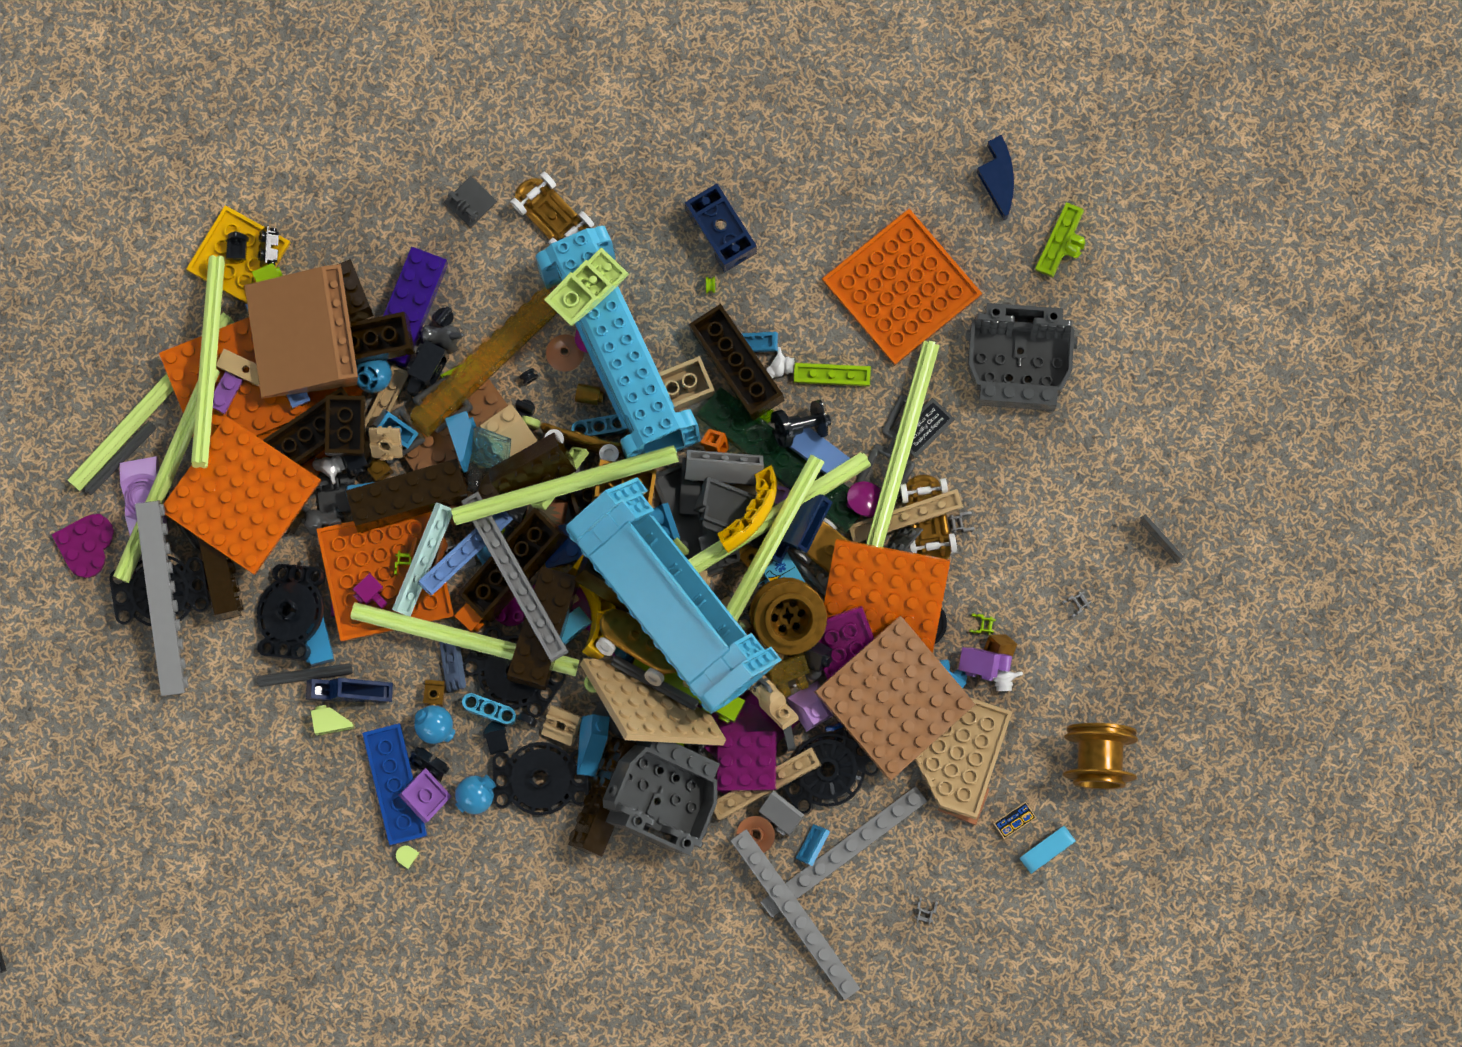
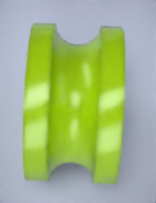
[706,276,715,293]

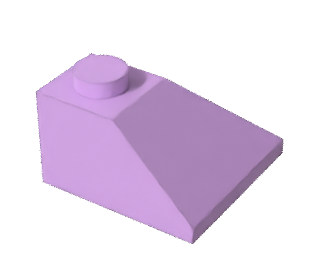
[786,681,834,732]

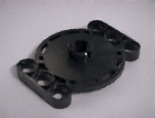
[109,556,210,627]
[257,564,325,661]
[463,626,566,718]
[783,729,880,815]
[493,742,589,816]

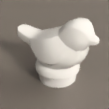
[766,347,795,379]
[312,456,345,484]
[993,670,1023,691]

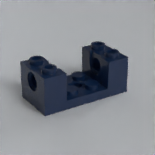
[685,184,757,273]

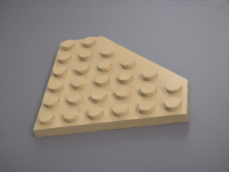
[580,658,726,746]
[915,697,1012,820]

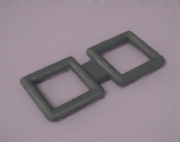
[365,375,473,464]
[856,394,925,501]

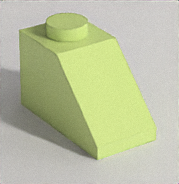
[311,705,355,736]

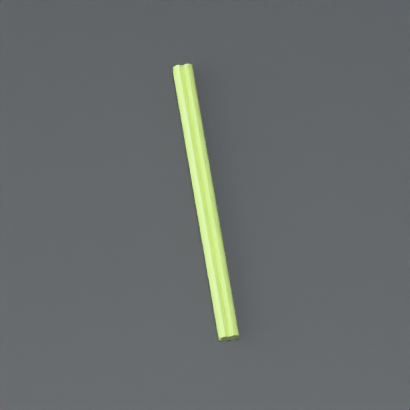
[191,255,225,468]
[68,312,235,491]
[866,341,940,547]
[113,369,220,583]
[451,445,679,525]
[688,452,871,573]
[726,454,824,621]
[350,602,580,676]

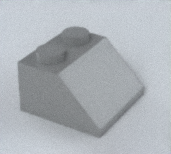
[759,791,804,837]

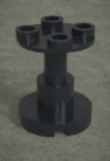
[770,399,831,448]

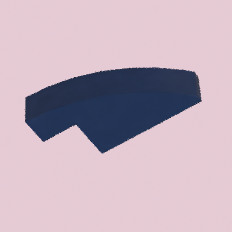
[976,135,1014,220]
[771,494,833,564]
[306,678,393,703]

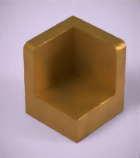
[984,634,1018,658]

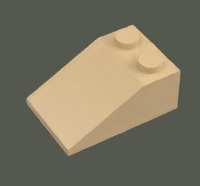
[480,404,537,460]

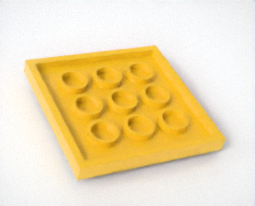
[186,205,291,304]

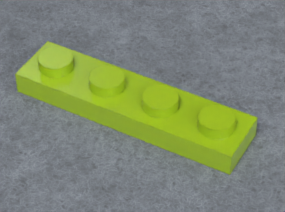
[794,363,871,387]

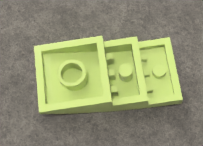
[544,247,629,326]

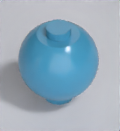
[356,360,392,393]
[414,705,455,744]
[455,774,496,814]

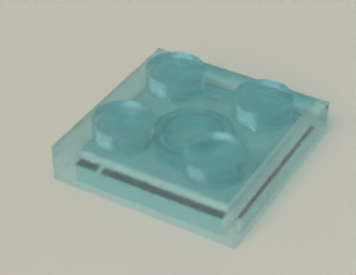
[471,426,511,469]

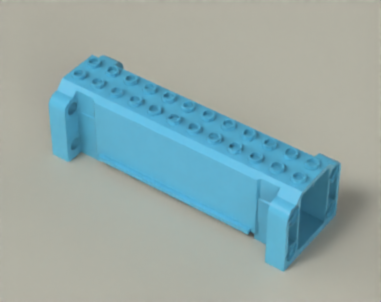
[535,226,701,459]
[566,477,782,714]

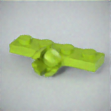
[1035,202,1085,278]

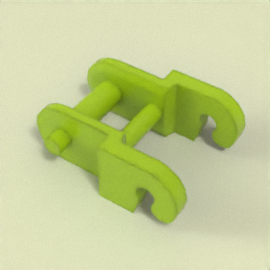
[394,550,412,575]
[969,613,996,635]

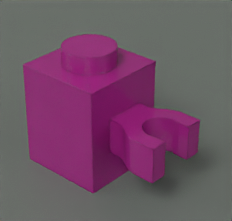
[353,573,387,609]

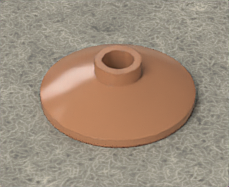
[546,334,584,372]
[736,816,775,853]

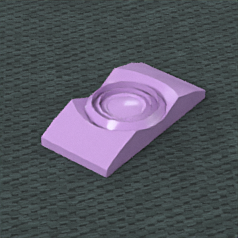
[120,456,169,536]

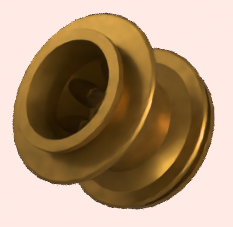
[750,577,827,655]
[1063,723,1138,789]

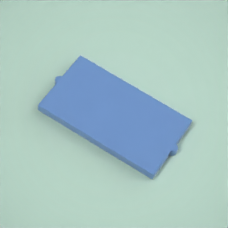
[789,427,850,474]

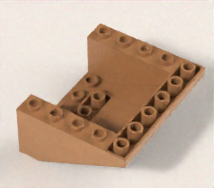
[245,264,358,399]

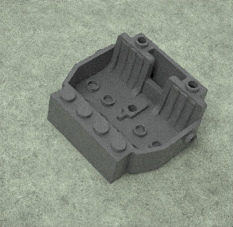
[966,303,1078,411]
[603,741,720,856]

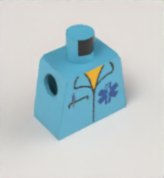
[757,553,805,589]

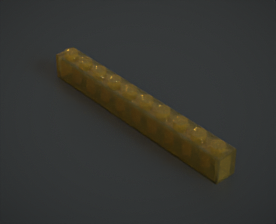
[409,287,557,437]

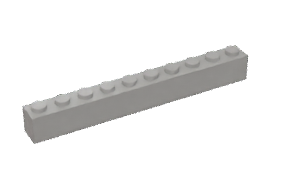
[135,500,189,696]

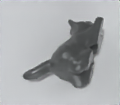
[419,325,464,354]
[302,505,344,536]

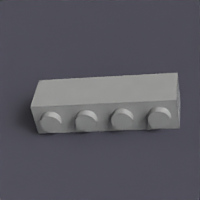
[684,450,764,486]

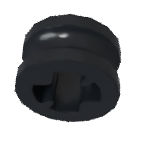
[519,368,539,385]

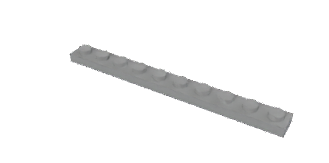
[461,492,568,662]
[760,786,928,918]
[730,829,860,1000]

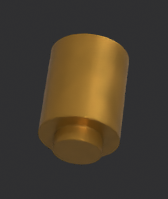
[575,383,604,406]

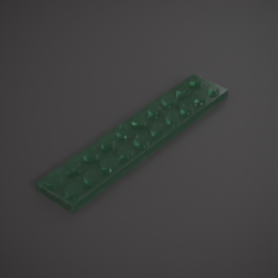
[696,387,861,534]

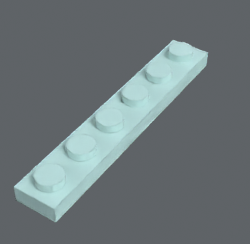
[392,502,452,616]

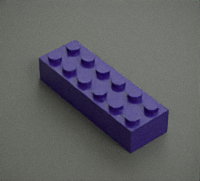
[383,246,448,368]

